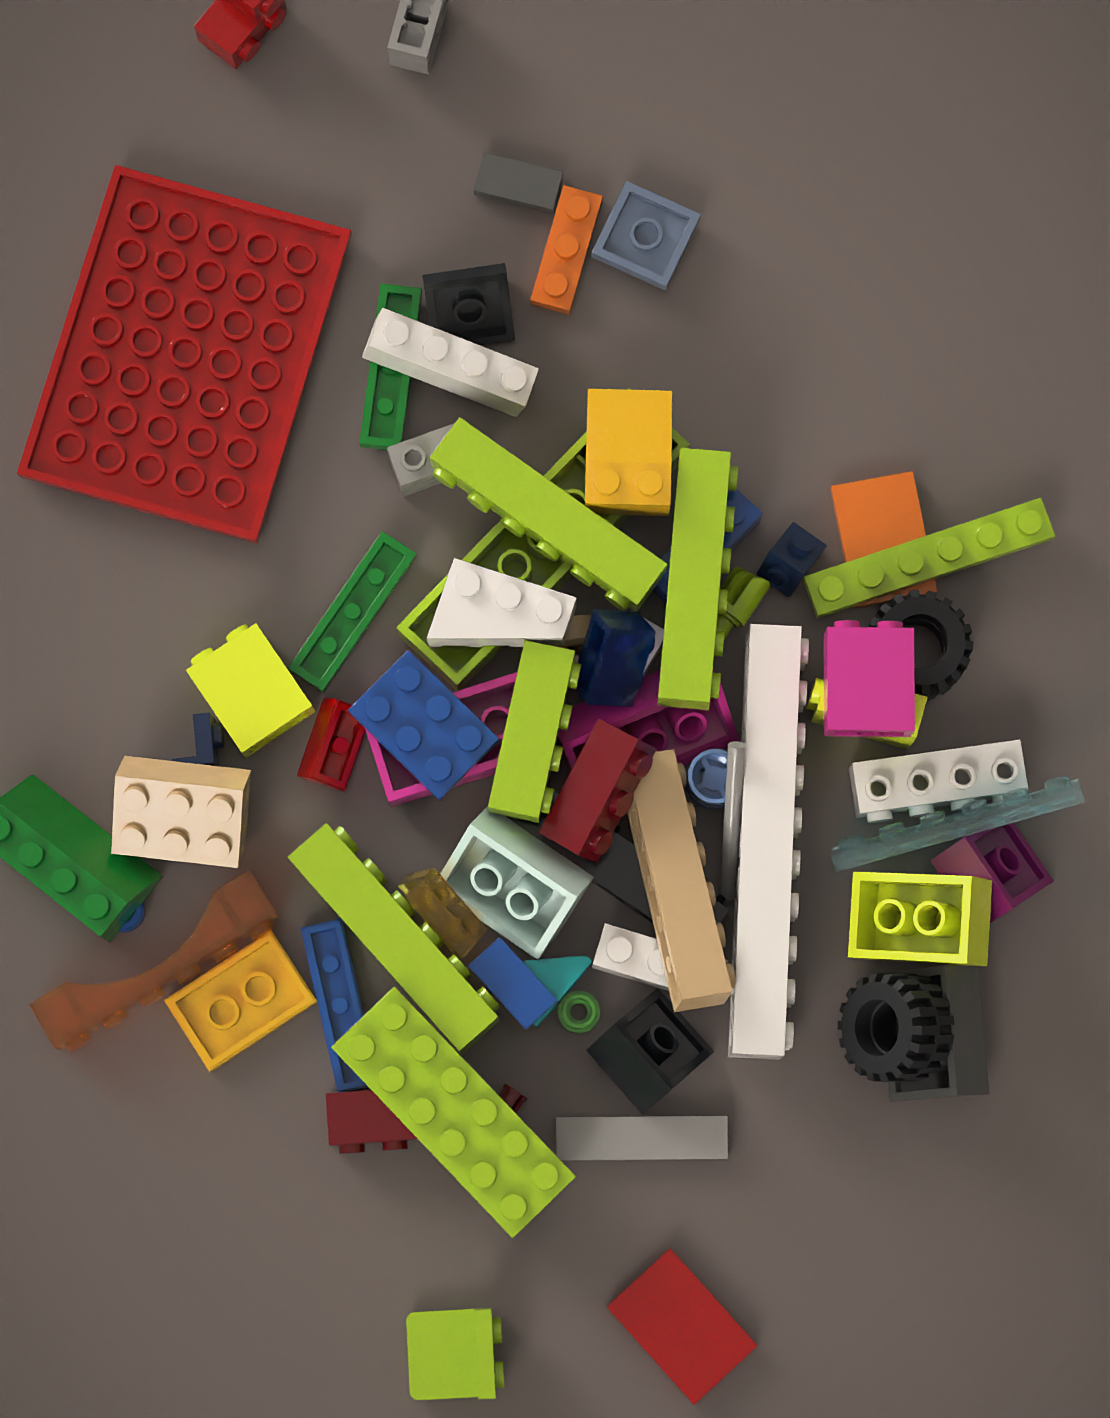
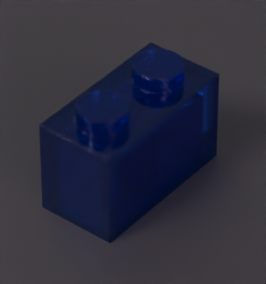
[575,609,656,707]

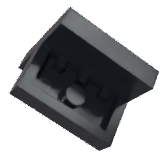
[422,263,515,345]

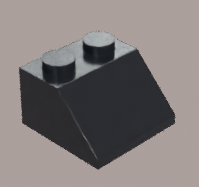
[586,988,714,1115]

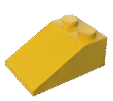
[585,389,672,516]

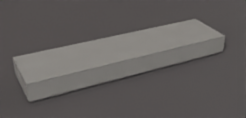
[556,1116,728,1161]

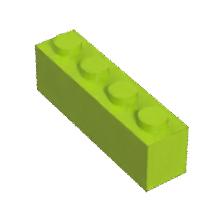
[488,640,582,823]

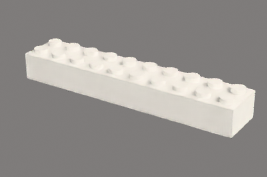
[728,624,809,1060]

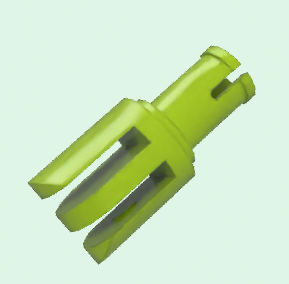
[714,566,771,657]

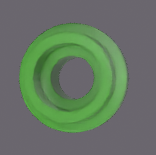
[558,991,600,1034]

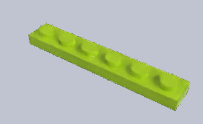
[803,498,1055,618]

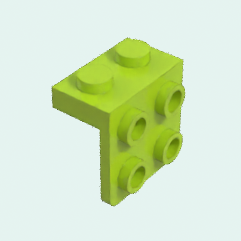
[406,1308,505,1400]

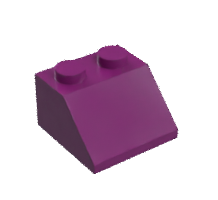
[930,811,1054,923]

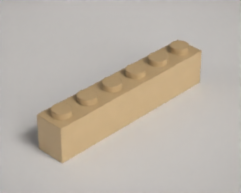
[627,749,736,1012]

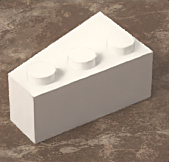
[427,558,577,647]

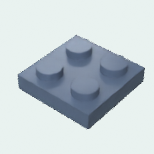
[591,181,701,291]

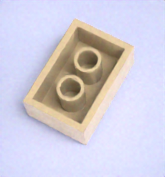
[111,756,251,868]

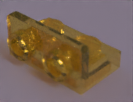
[398,867,488,958]

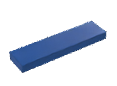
[300,918,368,1093]

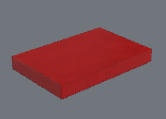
[606,1248,758,1405]

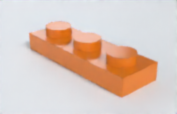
[530,185,603,315]

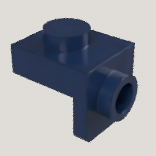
[757,522,827,597]
[172,713,225,766]

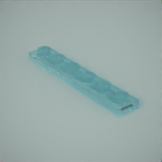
[831,776,1085,872]

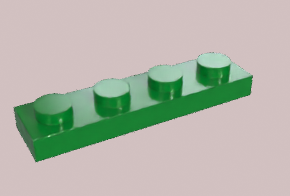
[359,283,422,450]
[288,531,417,694]

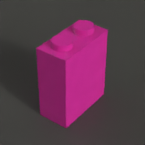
[824,620,915,737]

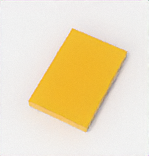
[164,930,317,1072]

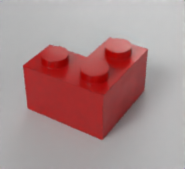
[194,0,287,69]

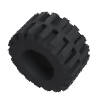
[869,590,973,701]
[838,973,955,1082]

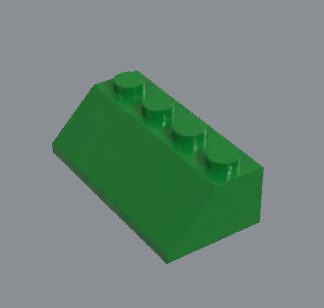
[0,774,163,943]

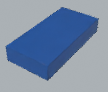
[468,937,558,1030]

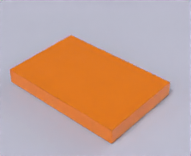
[830,471,938,609]

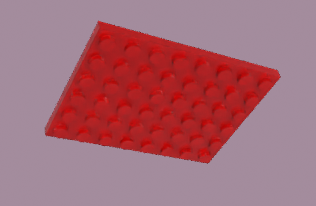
[17,165,352,544]

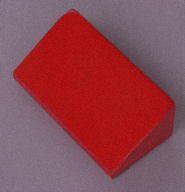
[297,698,366,792]

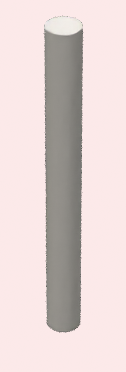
[719,741,745,901]

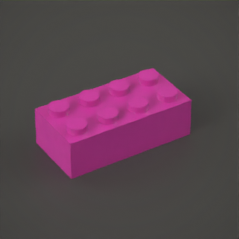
[365,672,517,808]

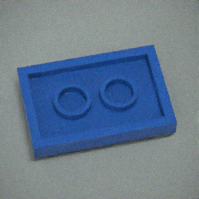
[348,650,500,801]

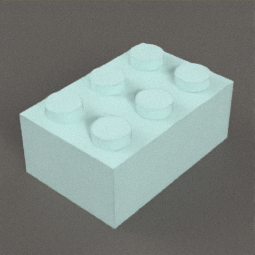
[432,806,594,960]

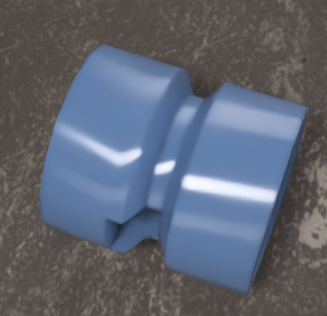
[686,749,728,810]

